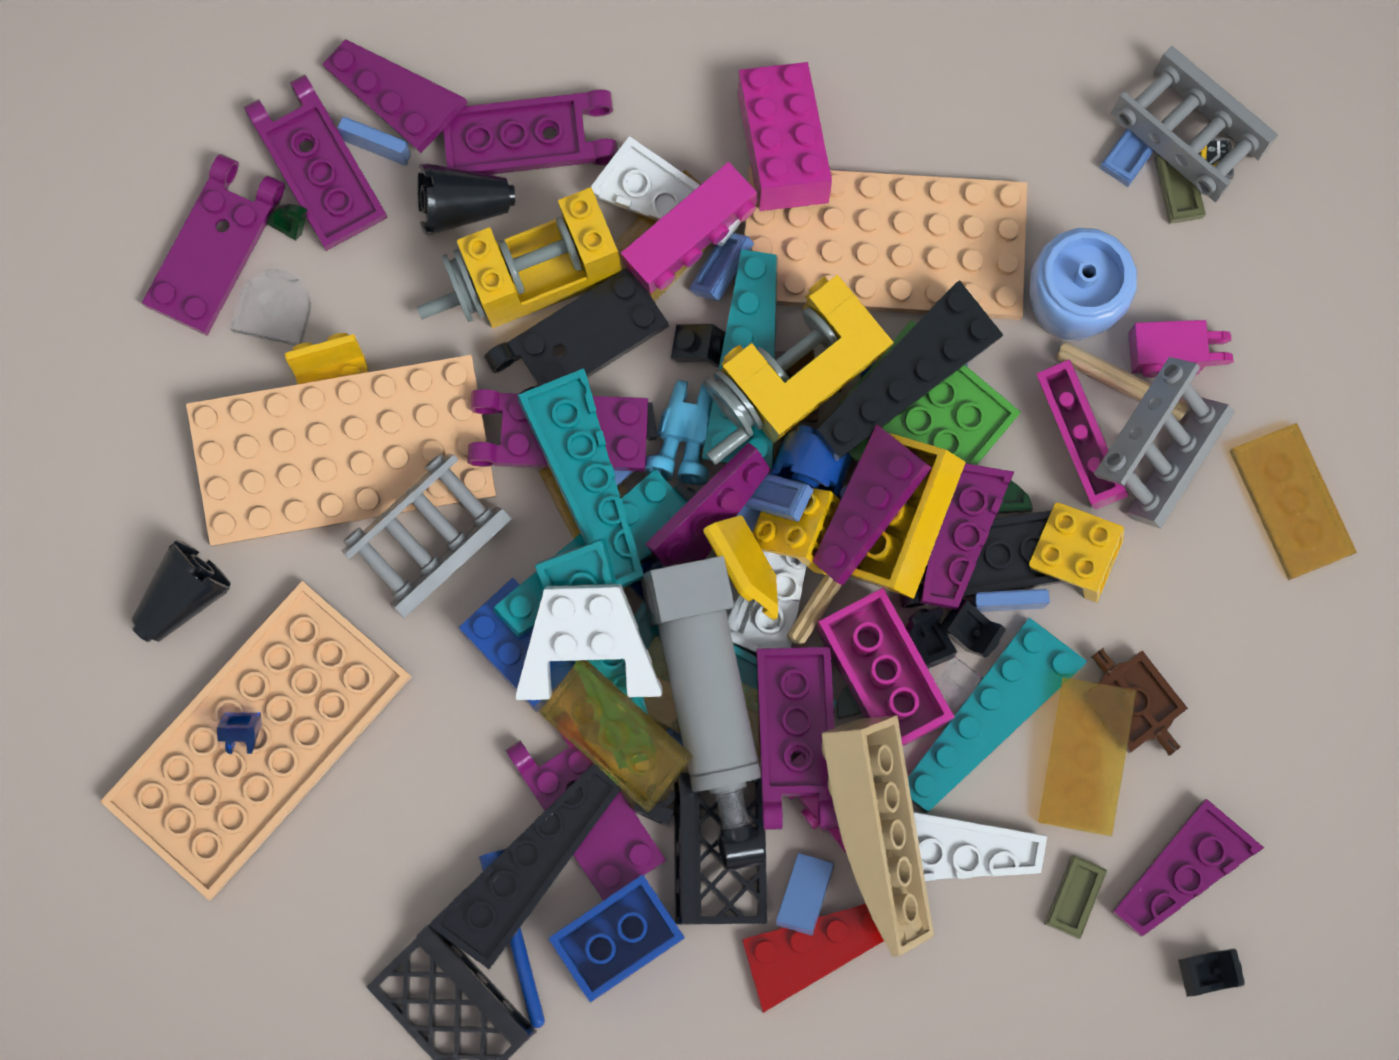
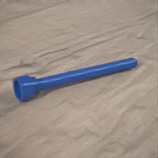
[479,849,545,1028]

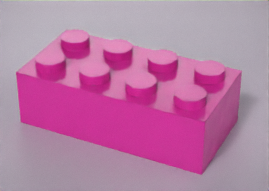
[737,62,832,211]
[816,588,954,747]

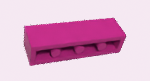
[620,161,757,294]
[1036,359,1129,510]

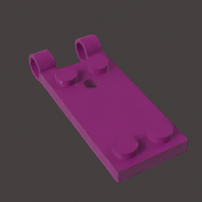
[244,75,388,251]
[443,89,618,175]
[142,154,285,336]
[467,389,648,472]
[756,647,839,830]
[505,710,666,901]

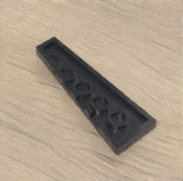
[815,280,1003,461]
[429,764,624,970]

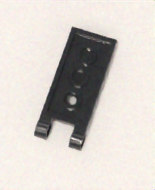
[484,268,669,394]
[899,510,1066,608]

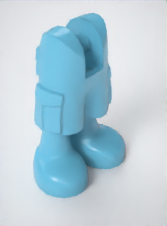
[645,380,713,485]

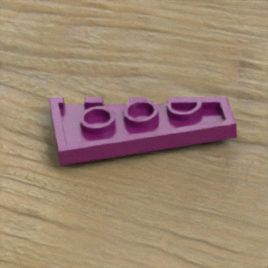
[322,39,468,153]
[813,424,932,585]
[645,442,771,568]
[920,463,1014,609]
[1111,799,1264,937]

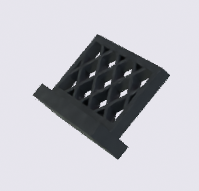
[673,773,767,925]
[367,924,537,1060]

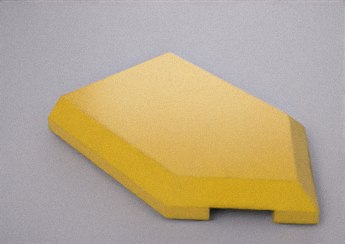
[703,515,778,620]

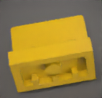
[284,333,369,384]
[752,488,841,575]
[1029,502,1125,603]

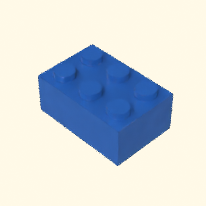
[459,577,580,712]
[548,874,685,1003]

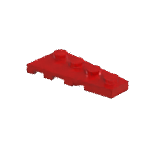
[742,904,884,1013]

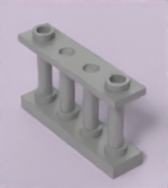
[1110,46,1278,203]
[1094,357,1235,529]
[341,453,512,618]

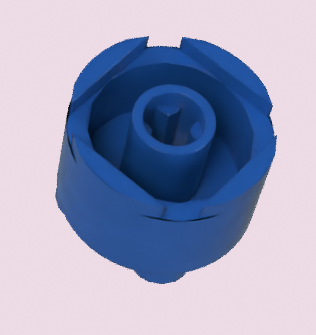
[770,425,852,497]

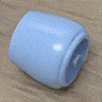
[1029,228,1137,341]

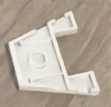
[516,584,663,700]

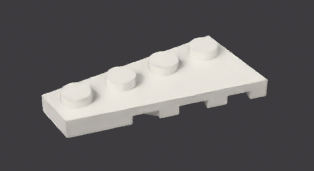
[591,136,741,247]
[728,551,806,655]
[913,811,1047,881]

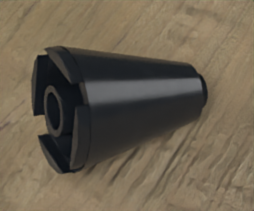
[417,163,515,235]
[131,540,231,642]

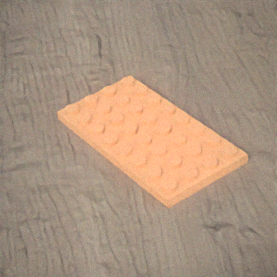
[745,165,1027,320]
[186,355,497,546]
[100,581,412,901]

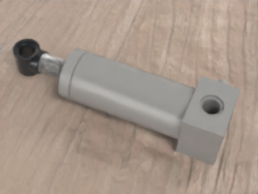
[640,556,764,871]

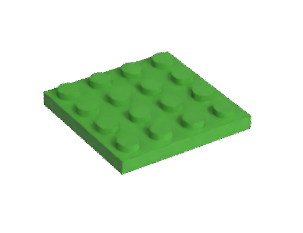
[834,320,1021,465]

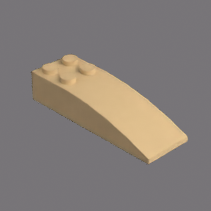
[822,715,934,957]

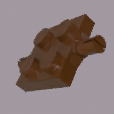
[1083,648,1188,756]

